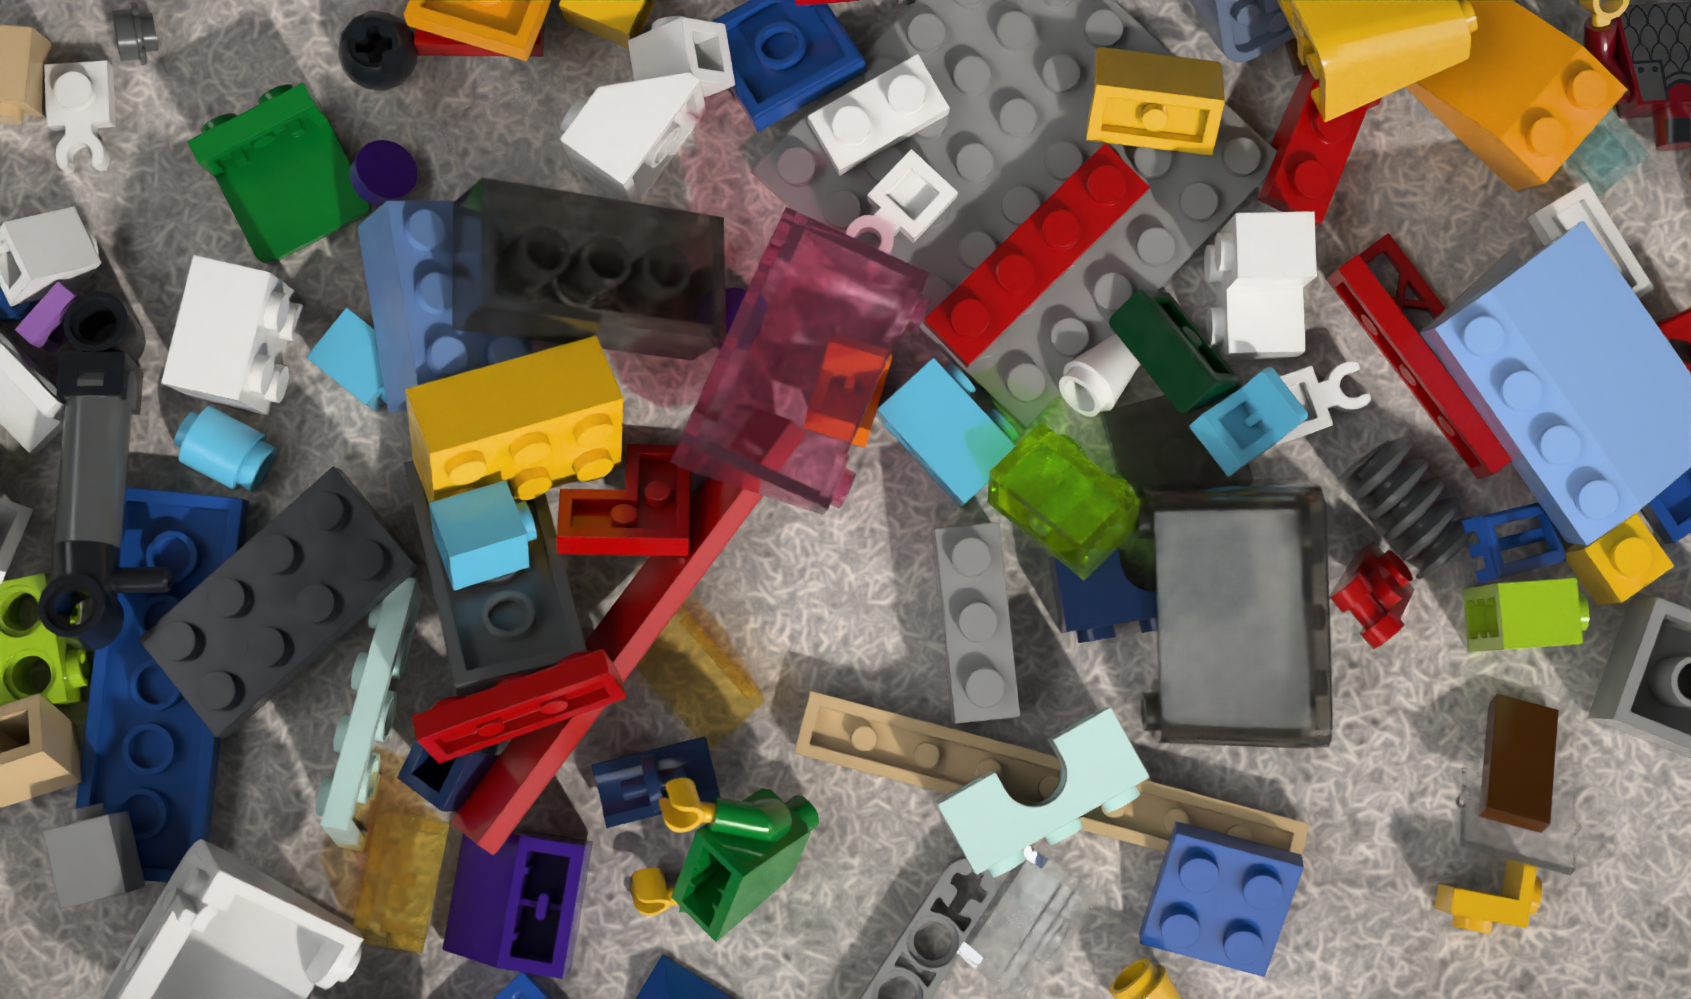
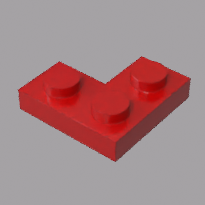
[556,444,691,556]

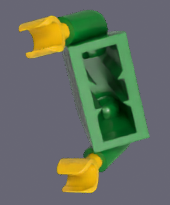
[630,778,819,942]

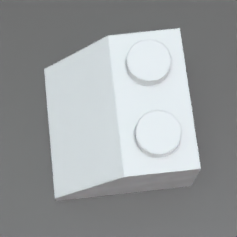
[559,72,707,211]

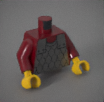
[1579,0,1691,151]

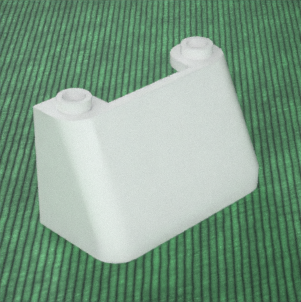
[98,839,364,999]

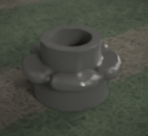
[112,2,158,65]

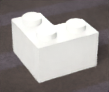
[1204,211,1317,361]

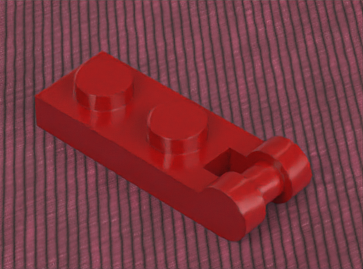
[1329,541,1415,649]

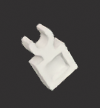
[44,60,116,173]
[845,149,958,267]
[1273,362,1371,447]

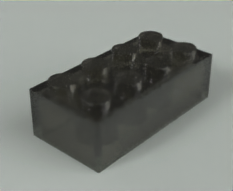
[452,177,727,361]

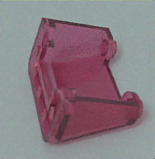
[670,207,931,515]

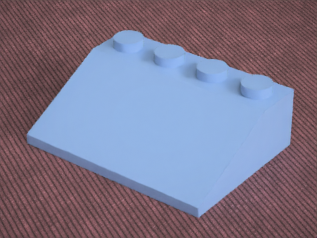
[1420,220,1691,546]

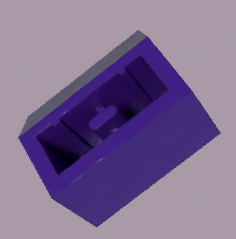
[442,828,593,979]

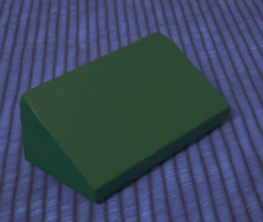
[1109,290,1242,414]

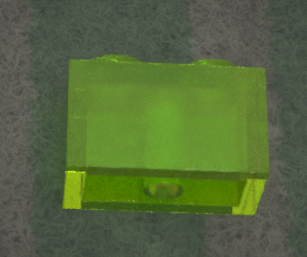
[987,422,1141,581]

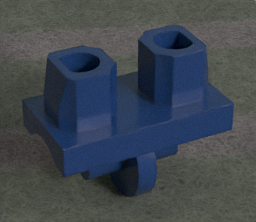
[591,736,721,828]

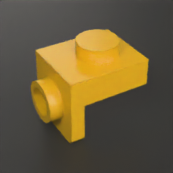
[1434,857,1542,934]

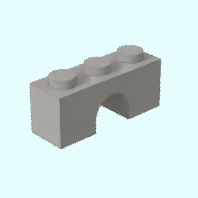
[931,522,1020,724]

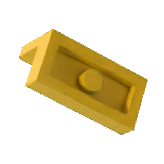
[1086,47,1225,156]

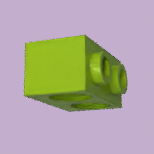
[0,573,92,707]
[1462,578,1589,652]

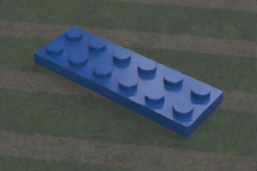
[75,487,249,883]

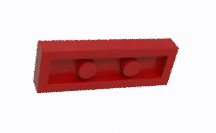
[411,649,627,764]

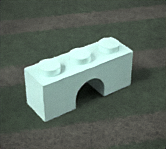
[935,707,1150,878]

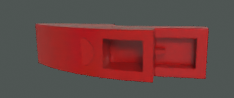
[1257,65,1382,225]

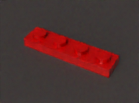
[923,143,1150,368]

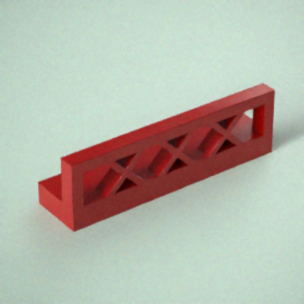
[1326,233,1512,480]

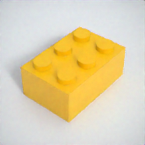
[405,336,624,503]

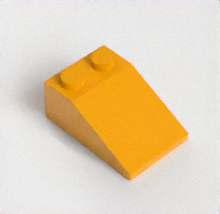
[1406,0,1628,191]

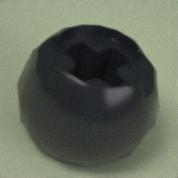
[338,10,418,91]

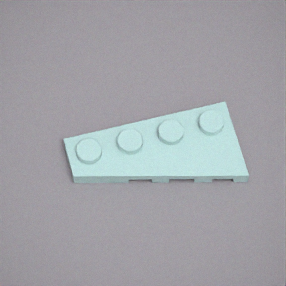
[315,577,423,853]

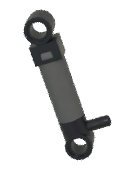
[38,291,173,651]

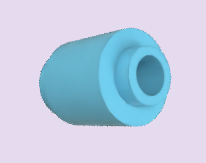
[174,406,277,492]

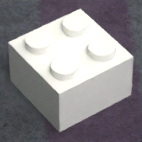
[161,255,304,416]

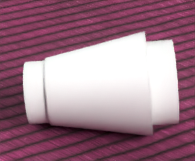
[1059,334,1140,417]

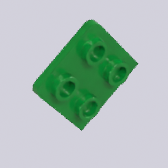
[187,83,372,264]

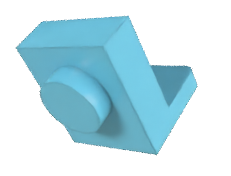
[1189,367,1308,477]

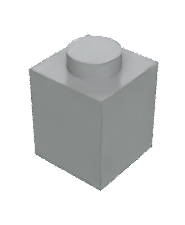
[43,803,145,909]

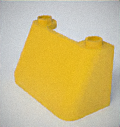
[1277,0,1478,122]

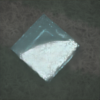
[1565,109,1650,197]

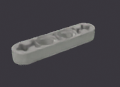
[858,857,998,999]

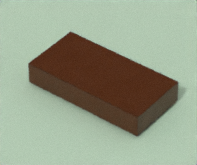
[1478,694,1559,833]

